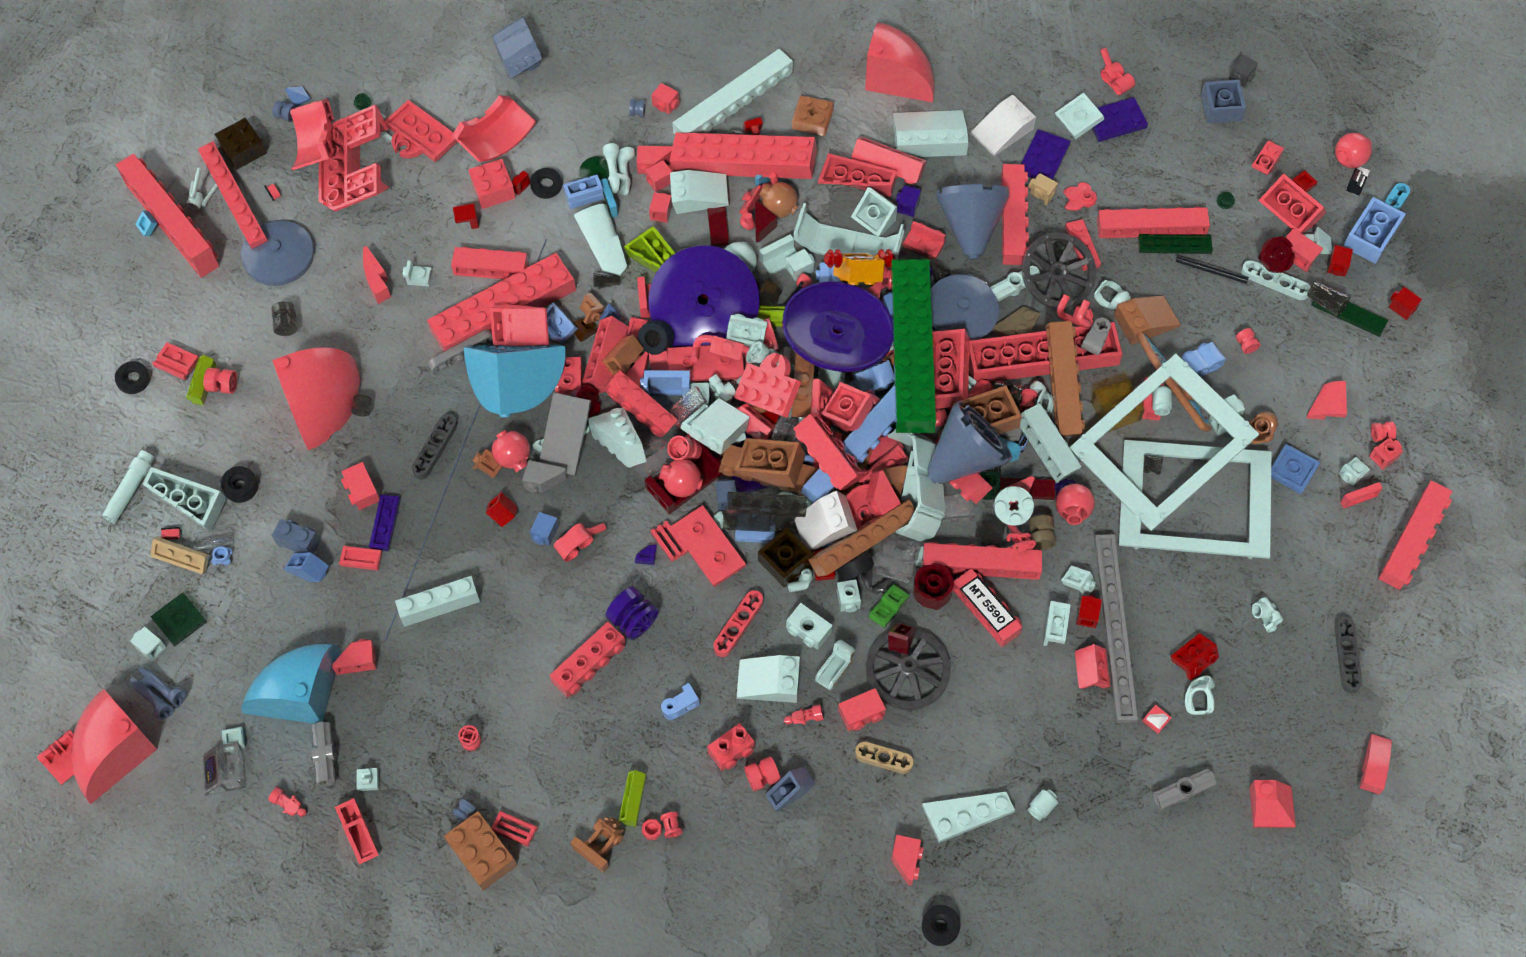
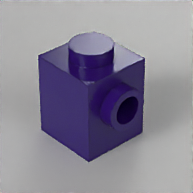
[896,185,921,217]

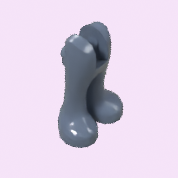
[129,667,187,720]

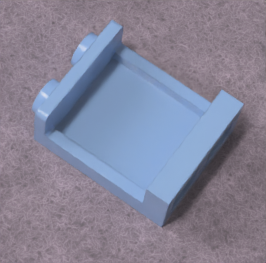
[640,370,691,405]

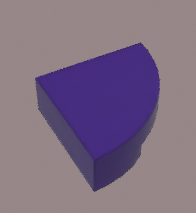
[635,545,657,565]

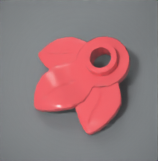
[1063,182,1097,211]

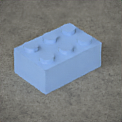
[1343,197,1406,264]

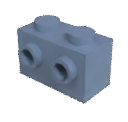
[272,519,320,554]

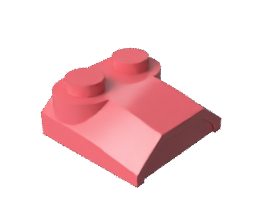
[820,382,873,431]

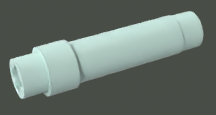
[102,450,154,523]

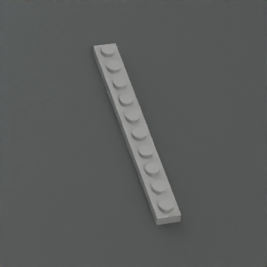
[1094,534,1138,723]

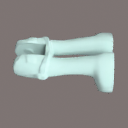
[603,143,635,196]

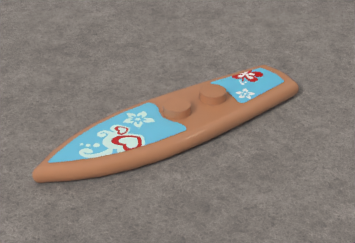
[1137,332,1212,432]

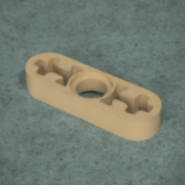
[855,742,913,774]

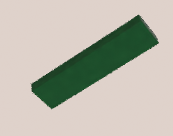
[1138,234,1213,254]
[1311,289,1388,337]

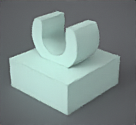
[357,768,379,792]

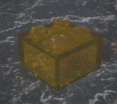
[1091,379,1145,432]

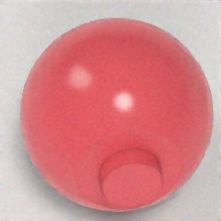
[1335,133,1372,169]
[492,430,530,472]
[659,459,703,497]
[1056,484,1095,525]

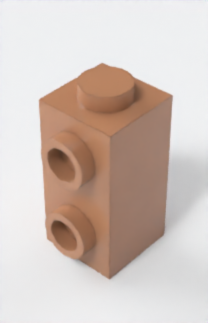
[602,335,644,375]

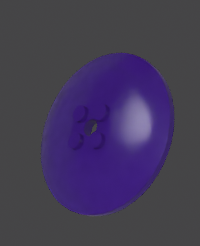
[648,245,760,348]
[782,282,893,372]

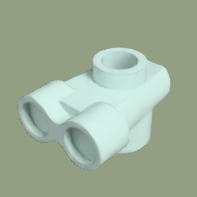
[709,374,736,404]
[1252,597,1283,633]

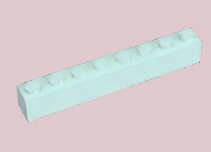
[672,49,793,134]

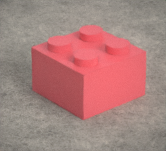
[468,159,515,209]

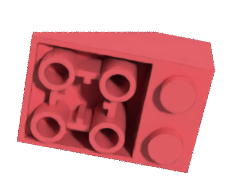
[490,304,549,346]

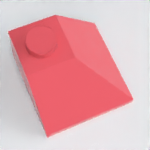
[1249,780,1296,828]

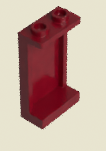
[644,443,723,515]

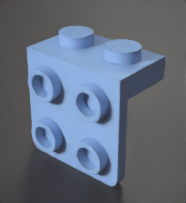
[546,303,578,344]

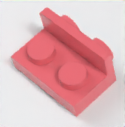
[903,221,946,261]

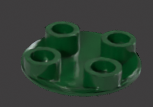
[579,156,609,183]

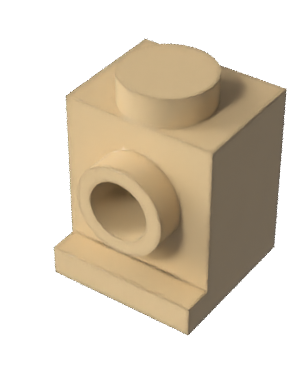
[1028,173,1058,205]

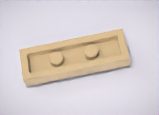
[150,537,209,575]

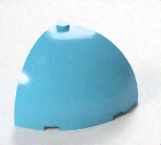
[464,344,565,417]
[241,644,341,724]

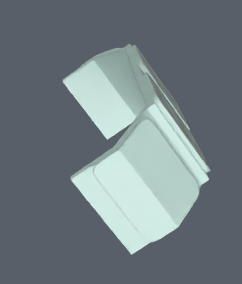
[794,203,905,260]
[888,429,946,542]

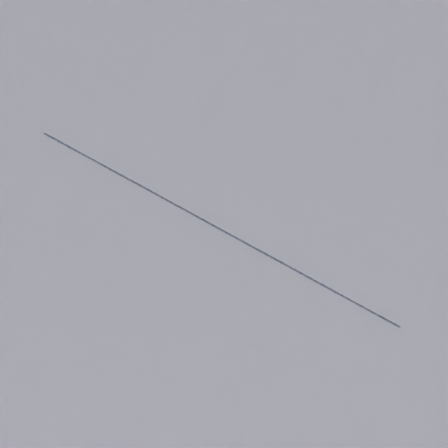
[384,239,547,642]

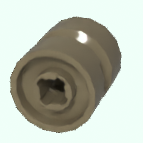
[1028,515,1057,550]

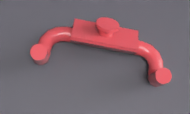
[739,172,778,230]
[1056,294,1094,328]
[690,335,750,368]

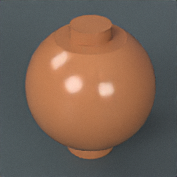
[759,182,799,218]

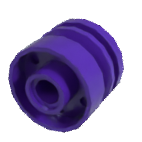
[605,586,659,640]

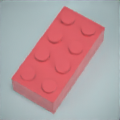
[932,329,970,409]

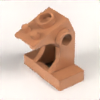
[570,816,624,873]

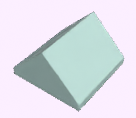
[851,187,897,236]

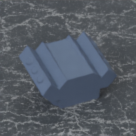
[492,16,542,79]

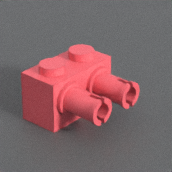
[707,723,755,771]

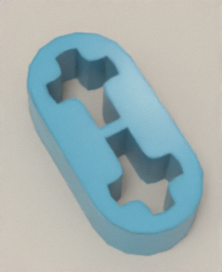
[1385,183,1410,210]

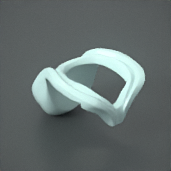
[1094,280,1131,309]
[1030,381,1053,417]
[1185,676,1215,715]

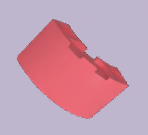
[452,95,536,162]
[290,98,336,170]

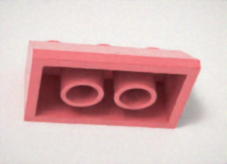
[1258,174,1326,234]

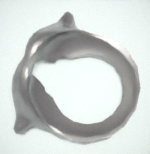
[860,567,892,594]

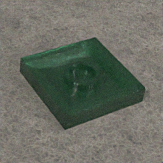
[150,592,207,647]

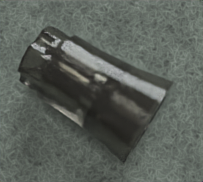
[1307,281,1351,317]

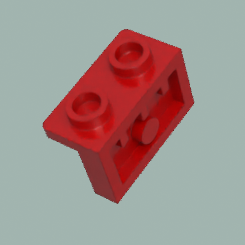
[1170,633,1219,680]

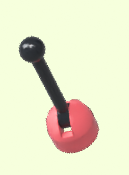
[780,273,813,306]

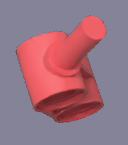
[1100,48,1135,95]
[554,523,606,562]

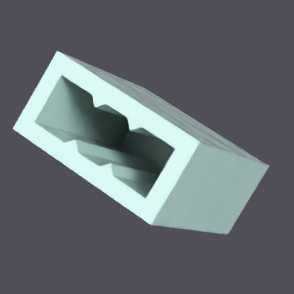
[690,398,750,455]

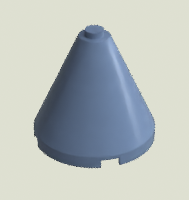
[937,184,1010,260]
[927,401,1013,484]

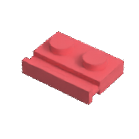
[152,342,199,380]

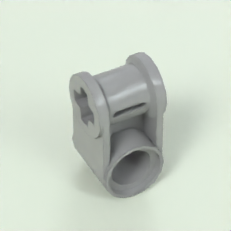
[1081,318,1111,356]

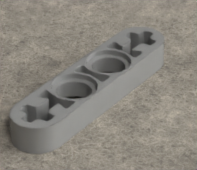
[428,329,493,374]

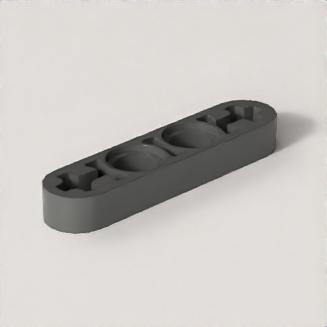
[412,414,457,479]
[1335,617,1362,694]

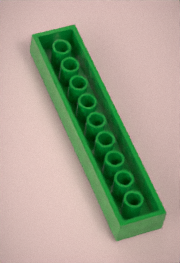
[891,259,936,433]

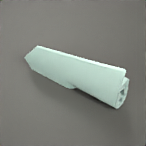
[574,204,627,276]

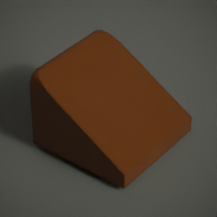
[573,318,598,342]

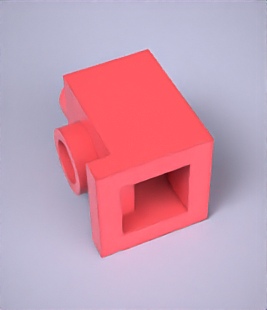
[1369,437,1403,470]

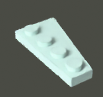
[922,792,1015,843]

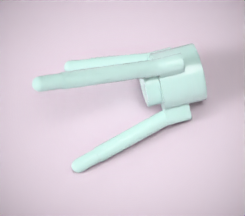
[186,168,218,210]

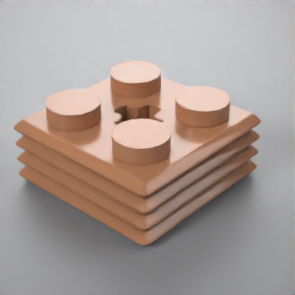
[792,95,834,136]

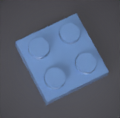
[1271,444,1320,494]

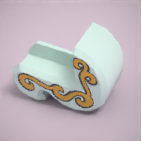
[815,640,856,690]

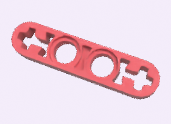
[713,590,763,657]

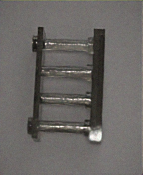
[723,492,806,534]

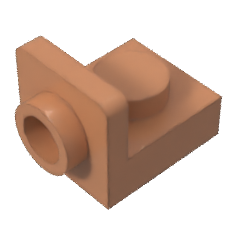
[579,293,605,324]
[472,449,502,478]

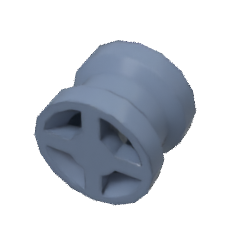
[629,99,646,117]
[451,799,478,822]

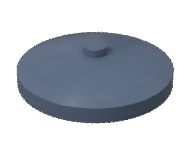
[241,221,315,286]
[931,274,999,341]

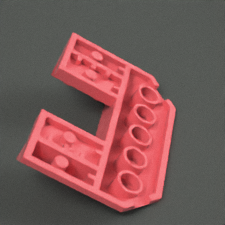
[319,105,389,212]

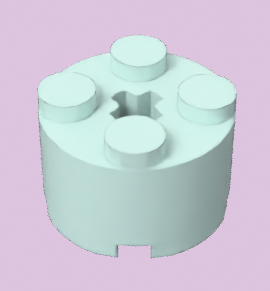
[993,486,1034,526]

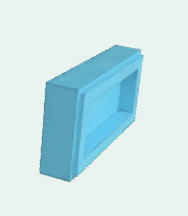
[600,178,618,218]

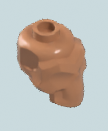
[1248,411,1279,444]

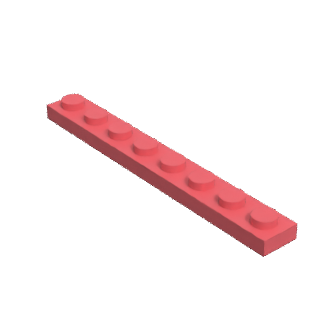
[198,141,268,249]

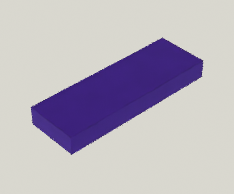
[369,494,401,551]

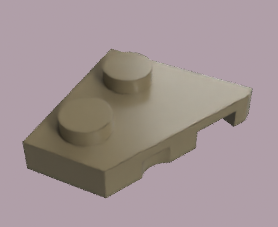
[992,306,1040,336]

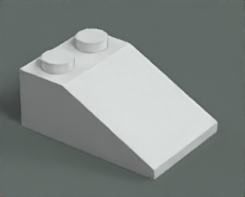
[971,95,1036,156]
[794,491,858,552]

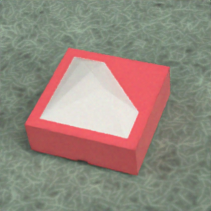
[1142,705,1172,734]

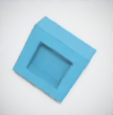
[135,211,157,236]

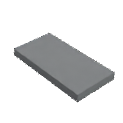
[539,393,591,475]

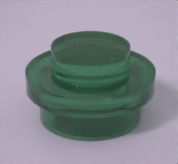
[354,93,372,110]
[1216,192,1235,209]

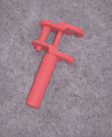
[1006,525,1036,552]

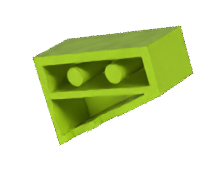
[624,226,676,273]

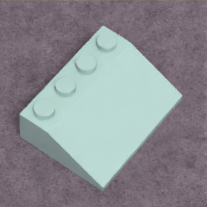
[893,110,968,157]

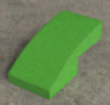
[868,584,909,628]

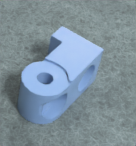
[661,683,700,720]

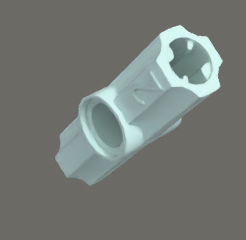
[990,265,1040,302]

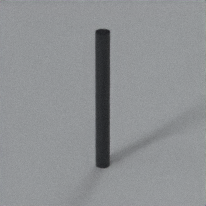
[1176,255,1249,284]

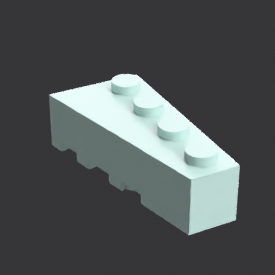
[588,407,647,468]
[143,467,227,533]

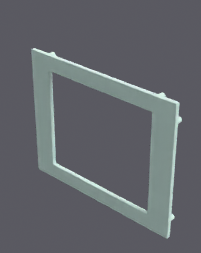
[1069,354,1259,531]
[1119,440,1272,559]

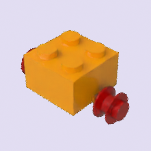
[824,249,895,285]

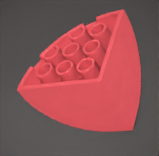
[865,22,934,103]
[272,347,360,450]
[71,688,157,804]

